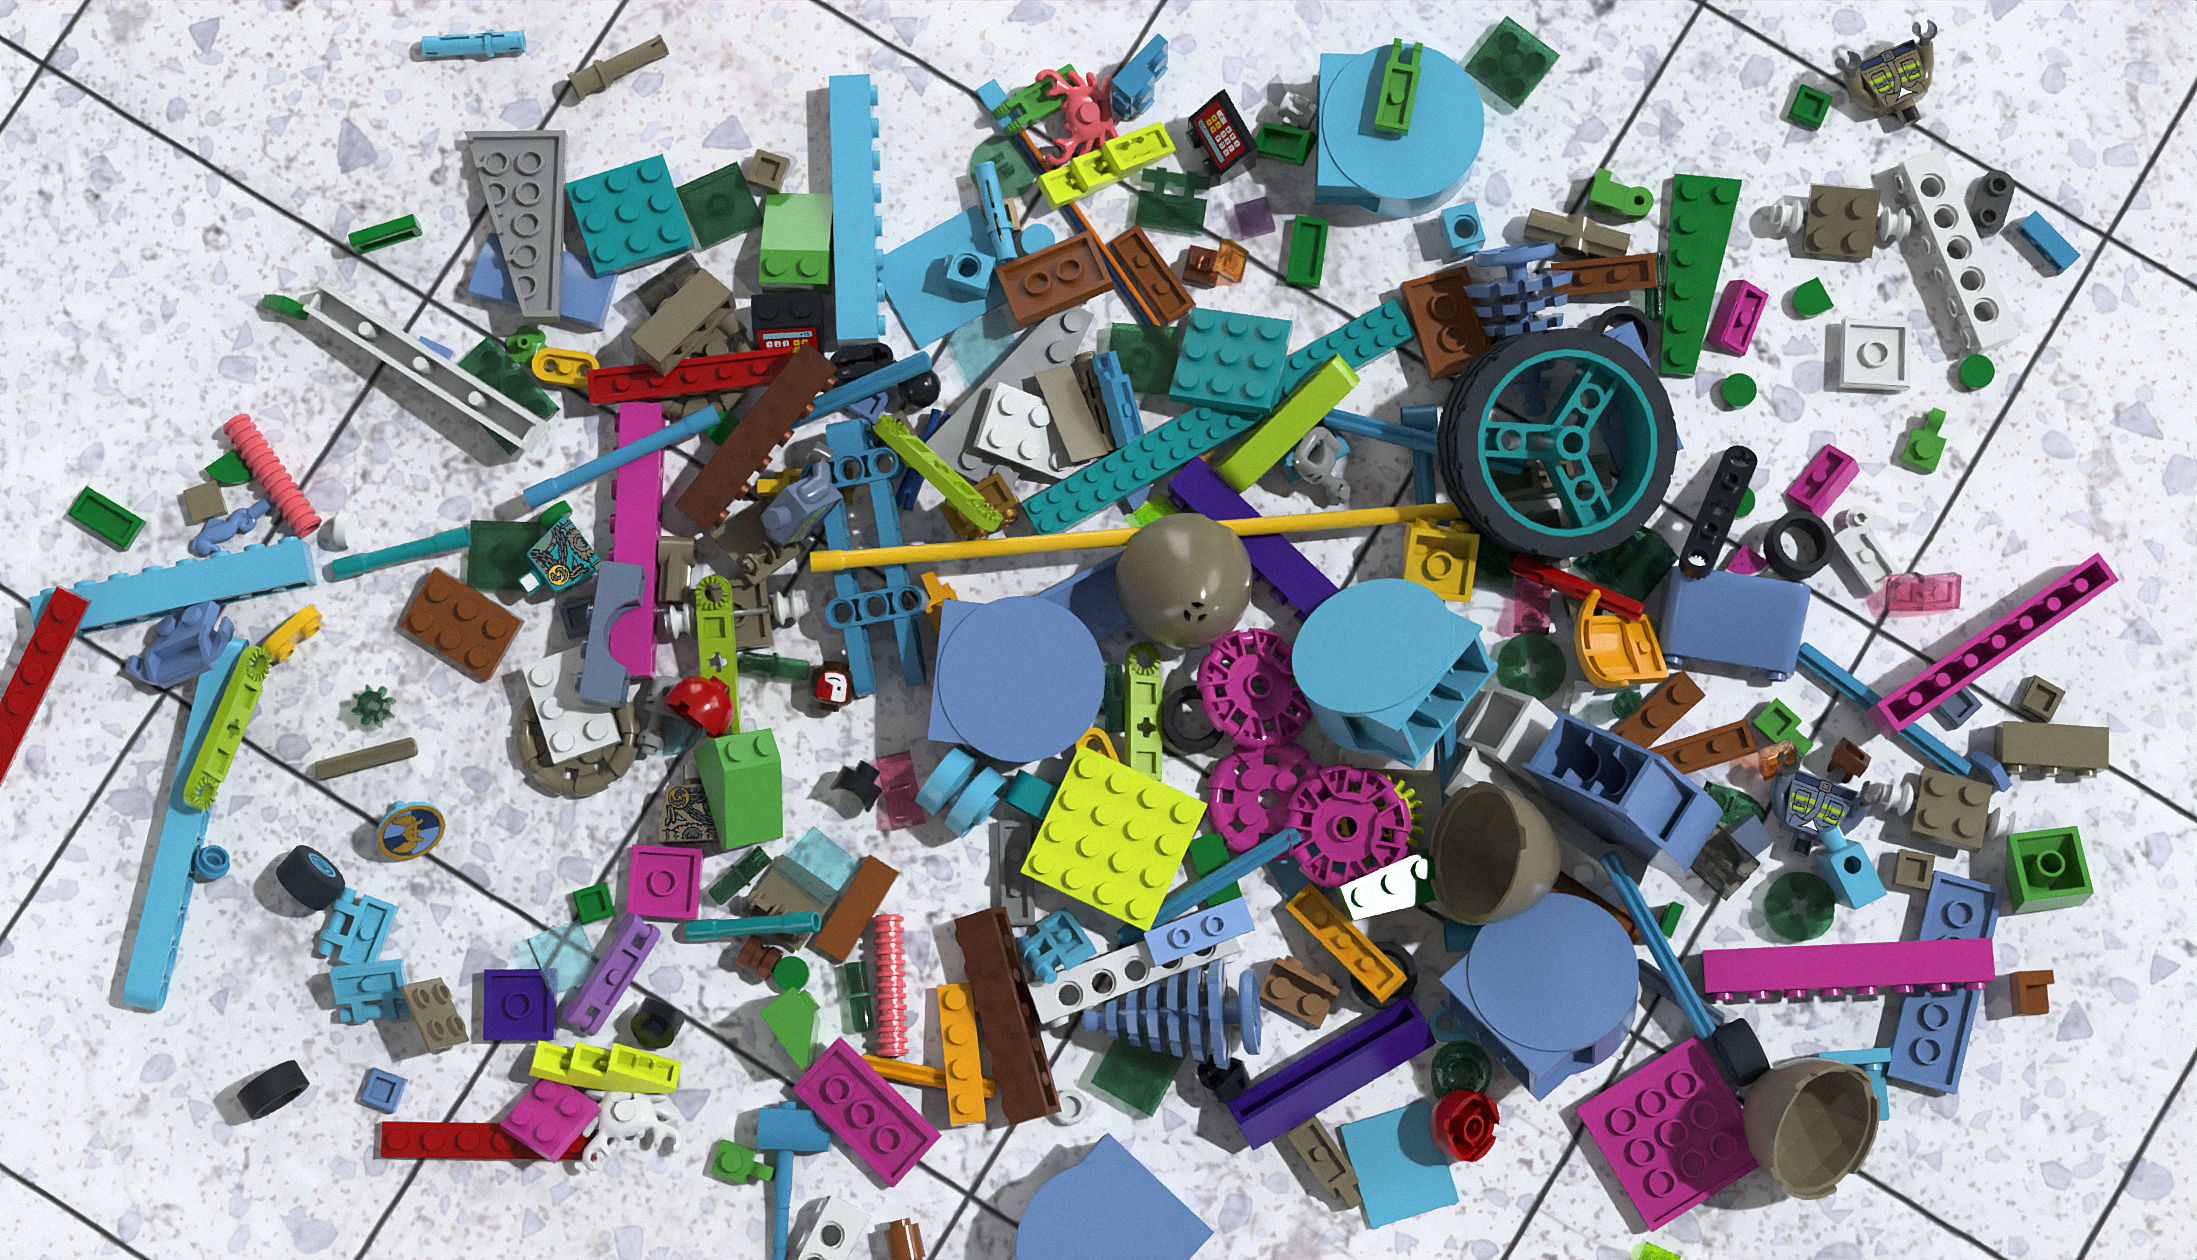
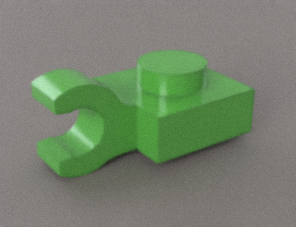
[1900,407,1947,473]
[1751,697,1814,758]
[711,1139,775,1184]

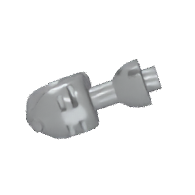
[1291,427,1351,504]
[636,675,687,756]

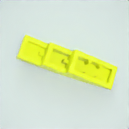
[1036,121,1177,210]
[529,1040,682,1093]

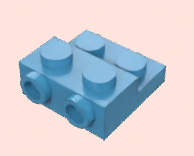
[1111,33,1168,120]

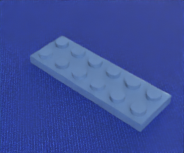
[1885,870,2004,1095]

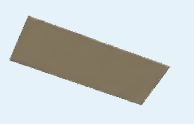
[1034,365,1108,463]

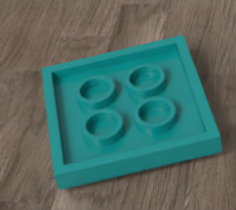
[565,154,695,279]
[1169,307,1293,416]

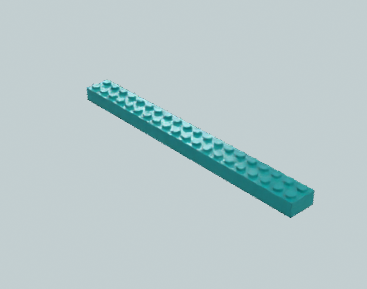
[1022,299,1416,535]

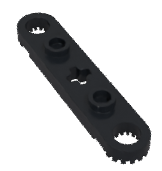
[1678,445,1758,580]

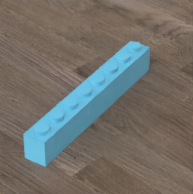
[829,74,886,348]
[29,536,317,637]

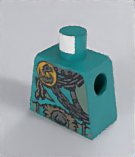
[517,514,601,597]

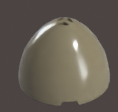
[1115,513,1253,650]
[1429,781,1561,925]
[1743,1057,1880,1200]

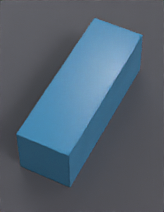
[2015,210,2081,275]

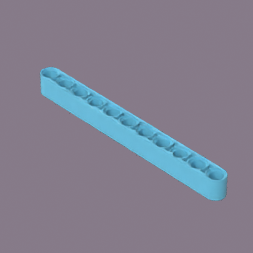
[123,637,250,1011]

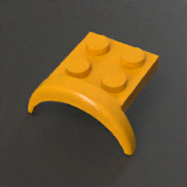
[1574,589,1669,689]

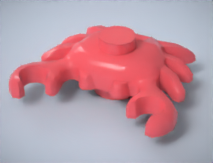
[1034,69,1119,166]

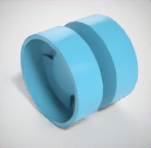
[915,744,1008,838]

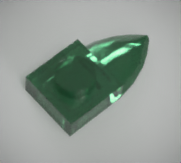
[1703,780,1767,825]

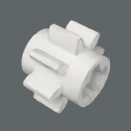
[1277,88,1319,130]

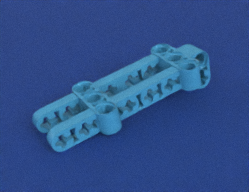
[800,418,929,697]

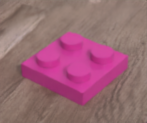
[626,844,704,920]
[500,1078,601,1164]

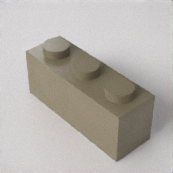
[630,268,737,377]
[1994,721,2109,779]

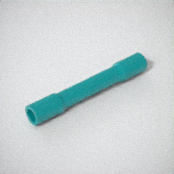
[333,526,471,580]
[685,911,821,941]

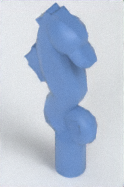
[191,497,273,556]

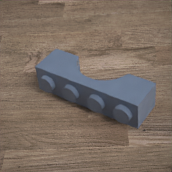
[575,560,647,709]

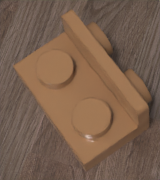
[1259,955,1340,1029]

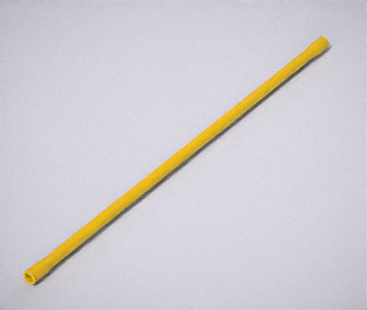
[810,496,1505,573]

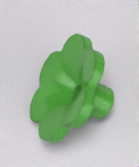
[506,325,547,368]

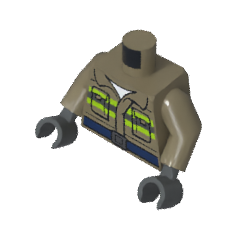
[1834,19,1937,127]

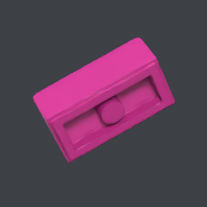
[1706,279,1769,356]
[1785,444,1860,518]

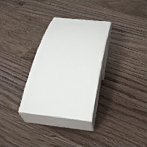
[1561,670,1597,717]

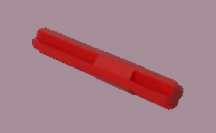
[1511,554,1644,622]

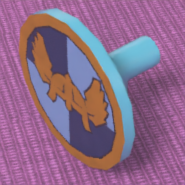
[376,800,446,860]

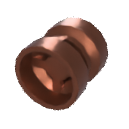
[735,935,784,981]

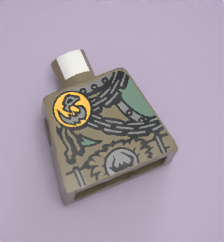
[658,764,720,845]

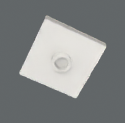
[1839,318,1912,391]

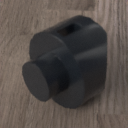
[829,760,883,813]
[630,997,684,1049]
[1197,1053,1250,1104]

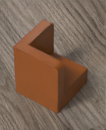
[2009,970,2054,1016]

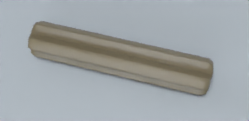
[315,737,418,780]

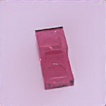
[1513,563,1552,635]
[1885,572,1962,611]
[876,750,926,831]

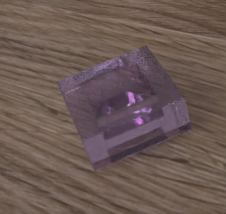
[1233,196,1276,240]

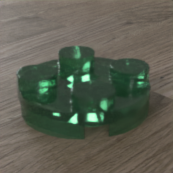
[1495,633,1566,702]
[1762,872,1836,943]

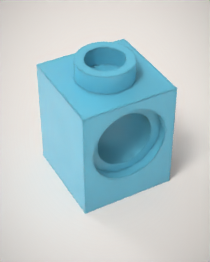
[1439,201,1486,258]
[942,246,997,298]

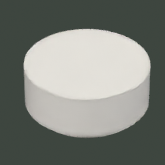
[332,512,358,547]
[1054,1089,1088,1125]

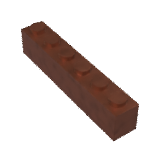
[674,341,838,531]
[954,907,1062,1126]

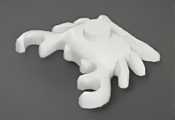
[582,1089,683,1172]

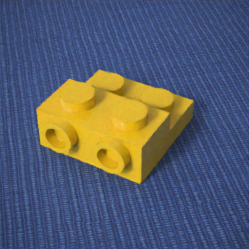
[1402,517,1480,603]

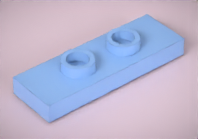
[1143,896,1256,967]

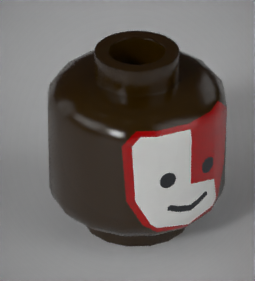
[808,660,855,712]

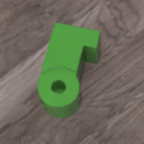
[1584,168,1654,222]

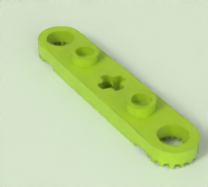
[873,414,1003,532]
[695,574,742,741]
[1125,641,1162,782]
[184,645,272,811]

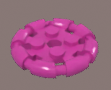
[1196,628,1313,749]
[1205,741,1331,862]
[1284,764,1411,889]

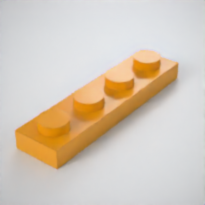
[1285,882,1407,1003]
[937,982,986,1127]

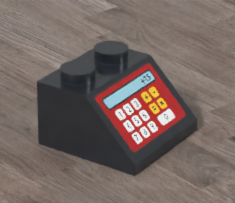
[1185,89,1258,186]
[751,291,825,356]

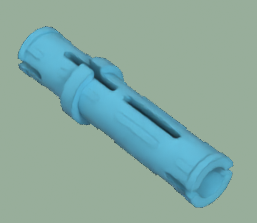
[421,29,526,58]
[973,161,1018,265]

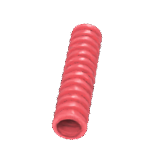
[222,414,322,537]
[872,914,909,1057]

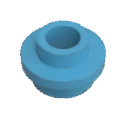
[194,845,230,879]

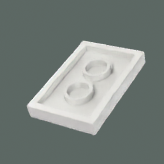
[973,382,1076,481]
[522,645,622,765]

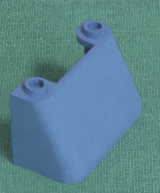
[1656,566,1811,682]

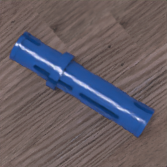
[895,408,951,511]

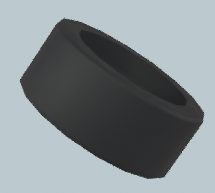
[1591,306,1656,360]
[1763,510,1834,580]
[1162,685,1225,753]
[1350,942,1418,1009]
[237,1060,310,1120]

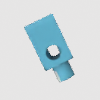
[1816,825,1887,910]

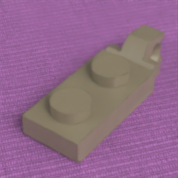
[1286,1115,1363,1210]

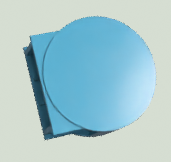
[1314,43,1485,218]
[1292,578,1499,769]

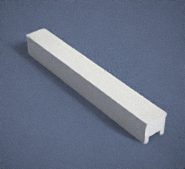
[303,280,550,453]

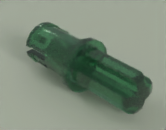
[1641,253,1668,322]
[740,651,810,681]
[1101,664,1126,734]
[1611,688,1642,719]
[708,845,773,905]
[844,961,874,1033]

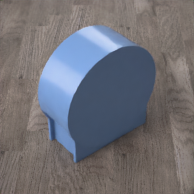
[927,596,1105,762]
[1521,710,1723,877]
[1439,893,1639,1103]
[1016,1133,1214,1260]

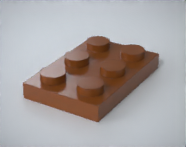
[995,230,1115,328]
[1399,266,1492,382]
[401,567,525,680]

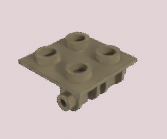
[710,497,807,586]
[742,854,839,951]
[400,977,470,1053]

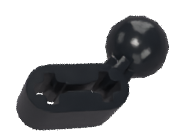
[830,342,941,409]

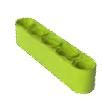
[1215,353,1361,494]

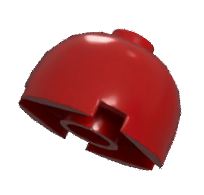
[663,675,735,739]
[1429,1089,1500,1163]

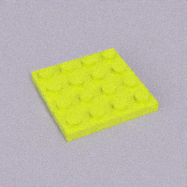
[1020,745,1208,932]

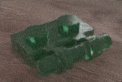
[1135,166,1210,236]

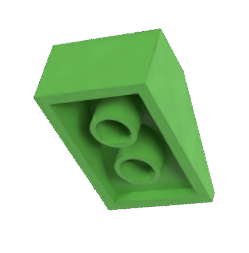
[759,193,833,295]
[693,728,783,851]

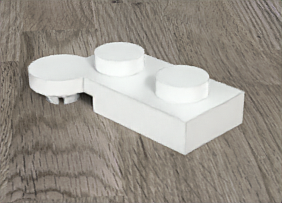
[1833,506,1903,595]

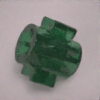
[351,684,397,728]

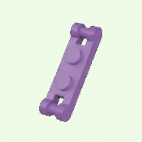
[562,912,660,1036]

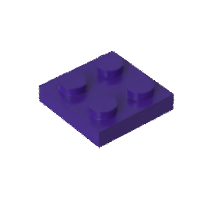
[483,969,557,1041]

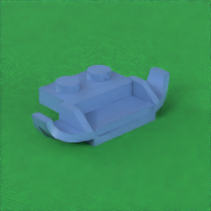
[125,599,235,689]

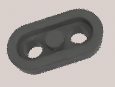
[1969,170,2015,238]

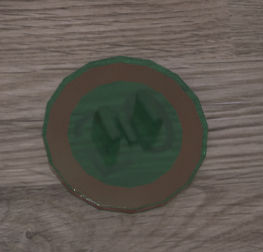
[970,136,1036,199]

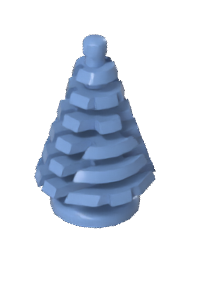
[1463,241,1573,417]
[1082,958,1262,1069]

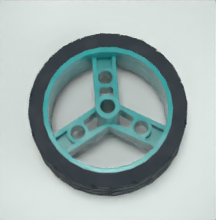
[1437,328,1678,558]

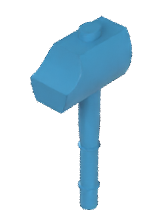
[757,1101,832,1260]

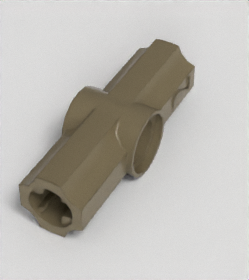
[1523,208,1631,258]

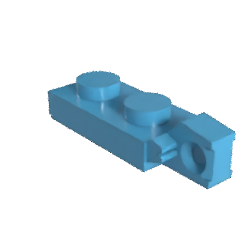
[1092,350,1145,449]

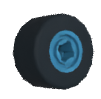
[276,845,345,911]
[1712,1018,1771,1088]

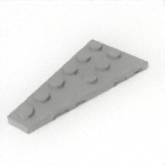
[464,130,568,322]
[925,305,1094,492]

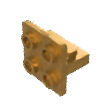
[939,472,1020,542]

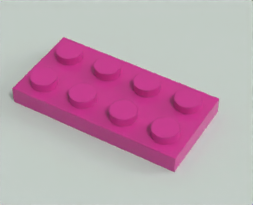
[792,1037,942,1188]

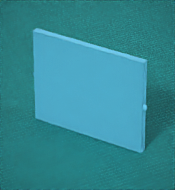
[878,204,1008,350]

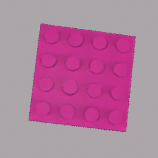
[1575,1035,1759,1232]

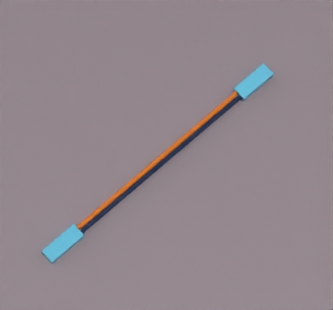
[976,79,1199,407]

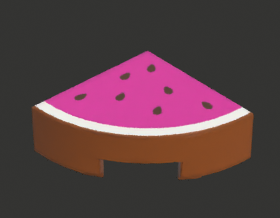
[1724,544,1770,577]

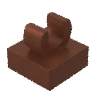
[1182,244,1224,288]
[1827,737,1872,784]

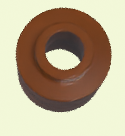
[884,1217,926,1260]

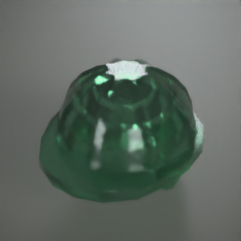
[1431,1040,1492,1099]

